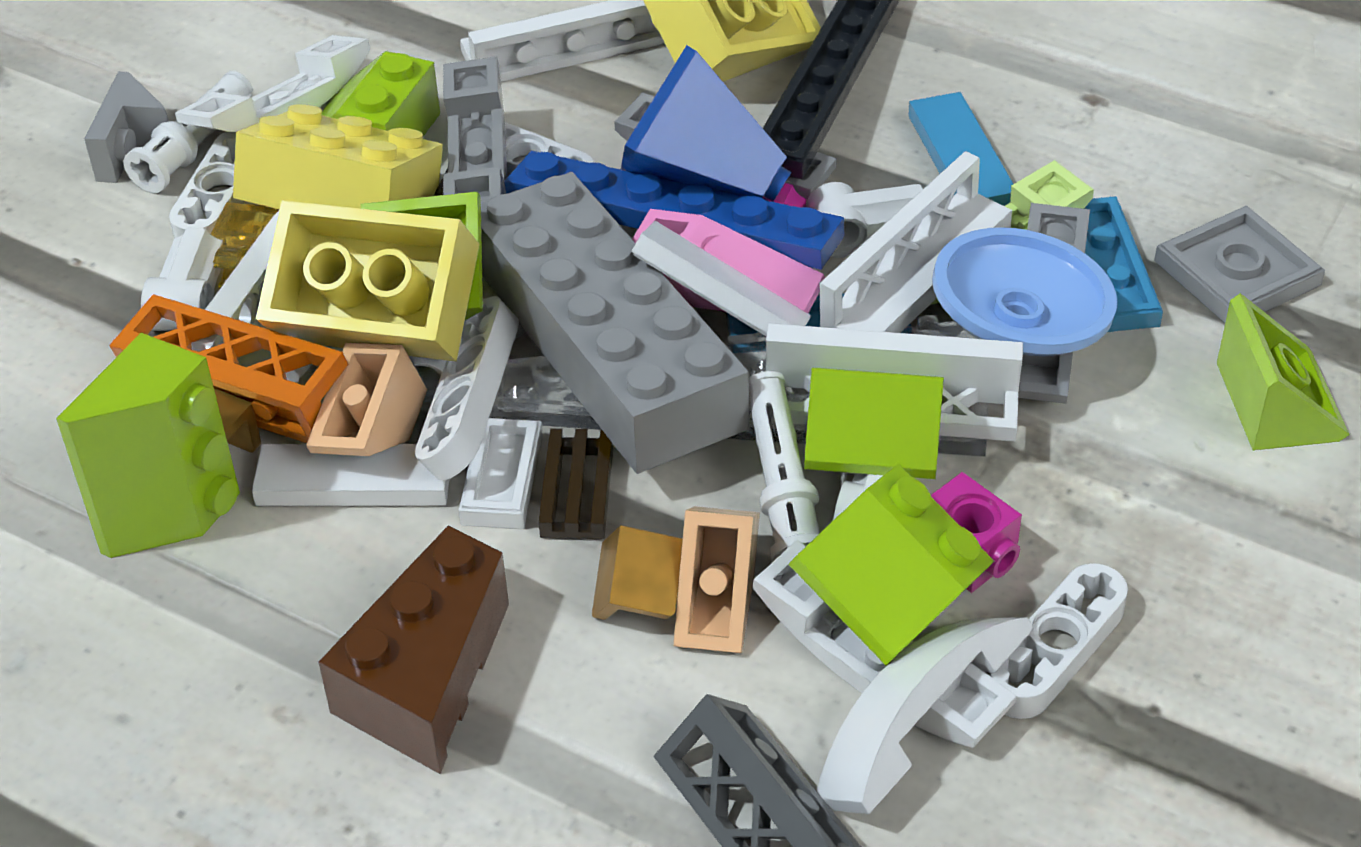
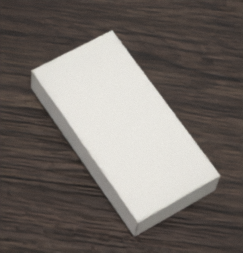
[459,418,543,529]

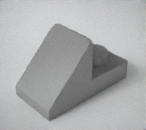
[84,71,168,183]

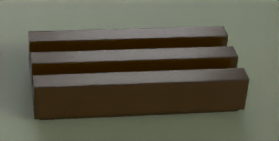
[538,428,614,539]

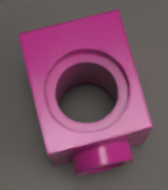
[931,472,1022,593]

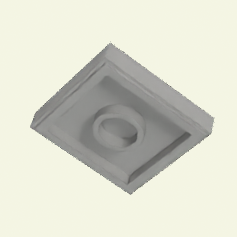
[1154,205,1325,323]

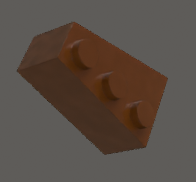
[318,525,509,774]

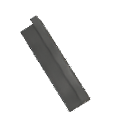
[653,694,861,847]

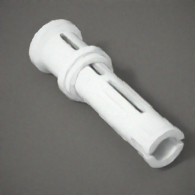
[123,71,253,193]
[749,371,820,562]

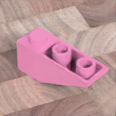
[632,209,825,313]

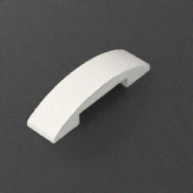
[175,35,370,132]
[753,540,1017,748]
[817,617,1034,814]

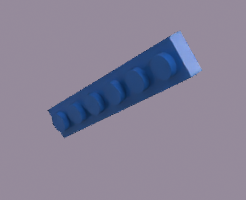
[504,150,845,270]

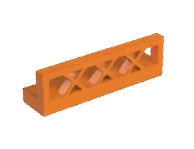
[109,294,349,443]

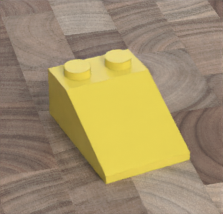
[643,0,821,82]

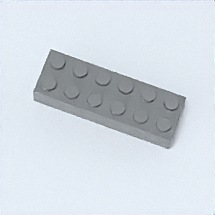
[481,172,749,474]

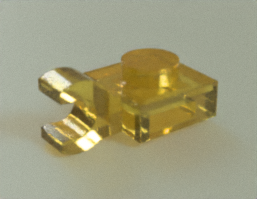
[211,202,279,290]

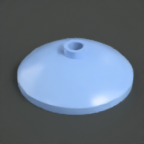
[932,227,1117,356]

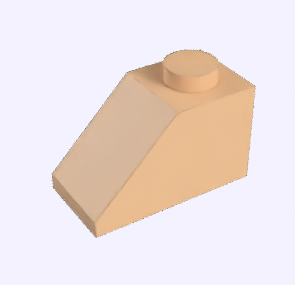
[306,343,427,456]
[673,506,760,653]

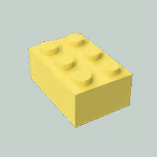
[233,104,443,210]
[256,200,480,362]

